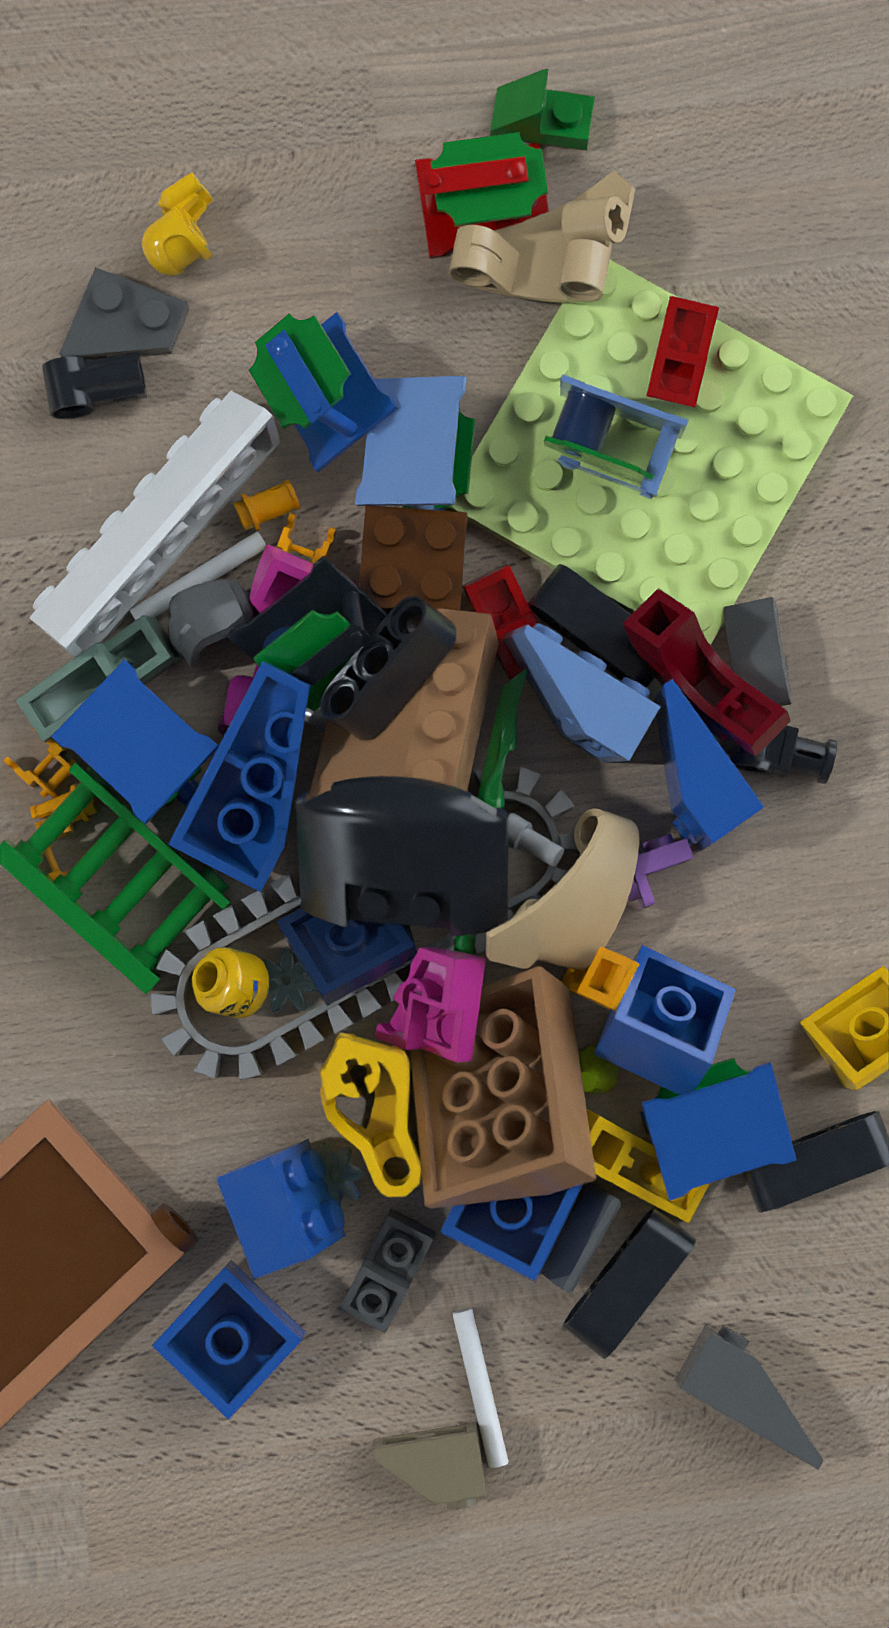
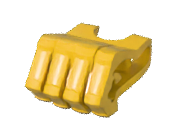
[319,1032,422,1197]

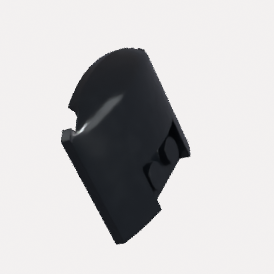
[296,776,509,937]

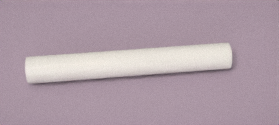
[130,531,266,620]
[452,1308,509,1468]

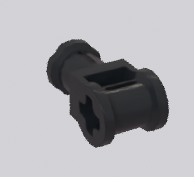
[730,726,837,785]

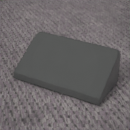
[541,1182,621,1293]

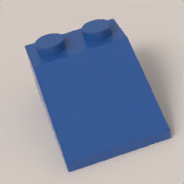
[654,679,764,852]

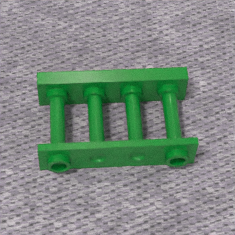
[0,763,230,994]

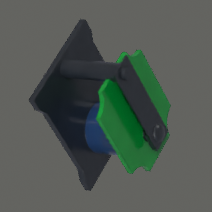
[227,556,388,712]

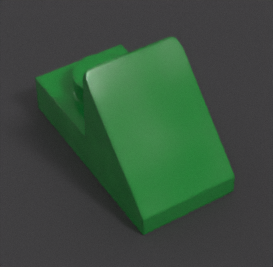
[490,69,595,151]

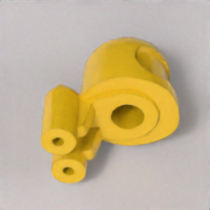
[141,172,214,276]

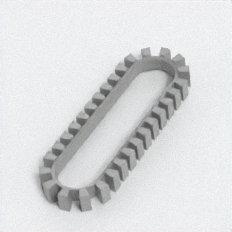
[150,767,580,1080]

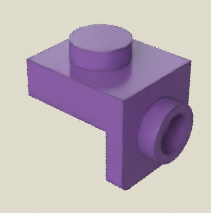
[628,834,694,909]

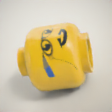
[192,947,269,1019]

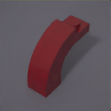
[622,588,791,757]

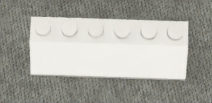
[29,391,281,658]

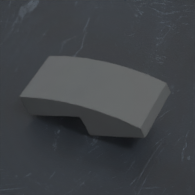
[724,597,792,706]
[340,1208,436,1333]

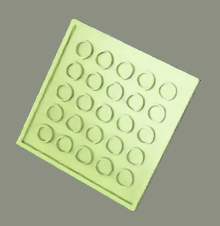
[447,260,854,646]

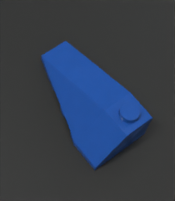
[168,660,310,892]

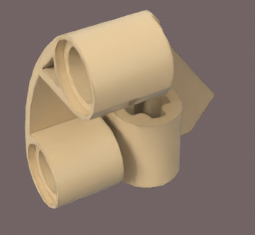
[449,170,635,303]
[486,808,639,971]

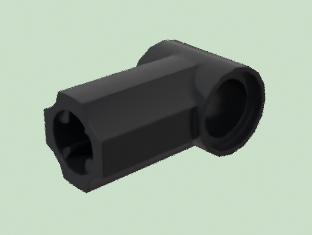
[42,352,147,419]

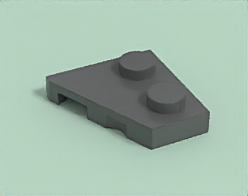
[59,267,190,358]

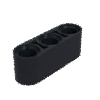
[527,564,655,688]
[320,596,457,741]
[743,1110,889,1213]
[563,1207,696,1359]

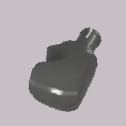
[168,579,260,668]

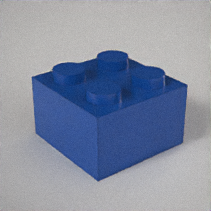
[594,945,736,1095]
[216,1139,346,1279]
[440,1184,582,1283]
[152,1260,306,1420]

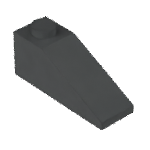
[675,1325,824,1470]

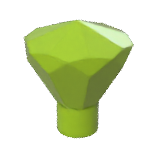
[578,1045,620,1094]

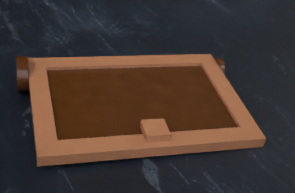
[0,1100,198,1430]

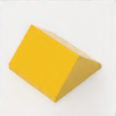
[800,965,889,1090]

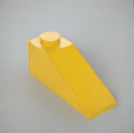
[586,1108,710,1224]

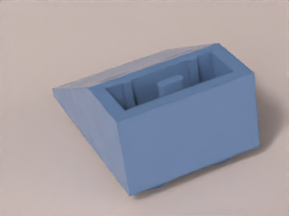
[503,623,661,763]

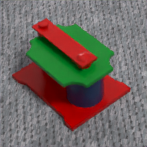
[415,132,549,259]

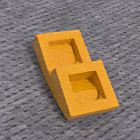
[561,946,639,1011]

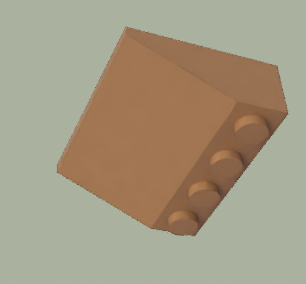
[309,609,499,799]
[410,966,596,1209]

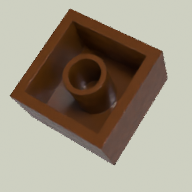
[359,505,467,614]

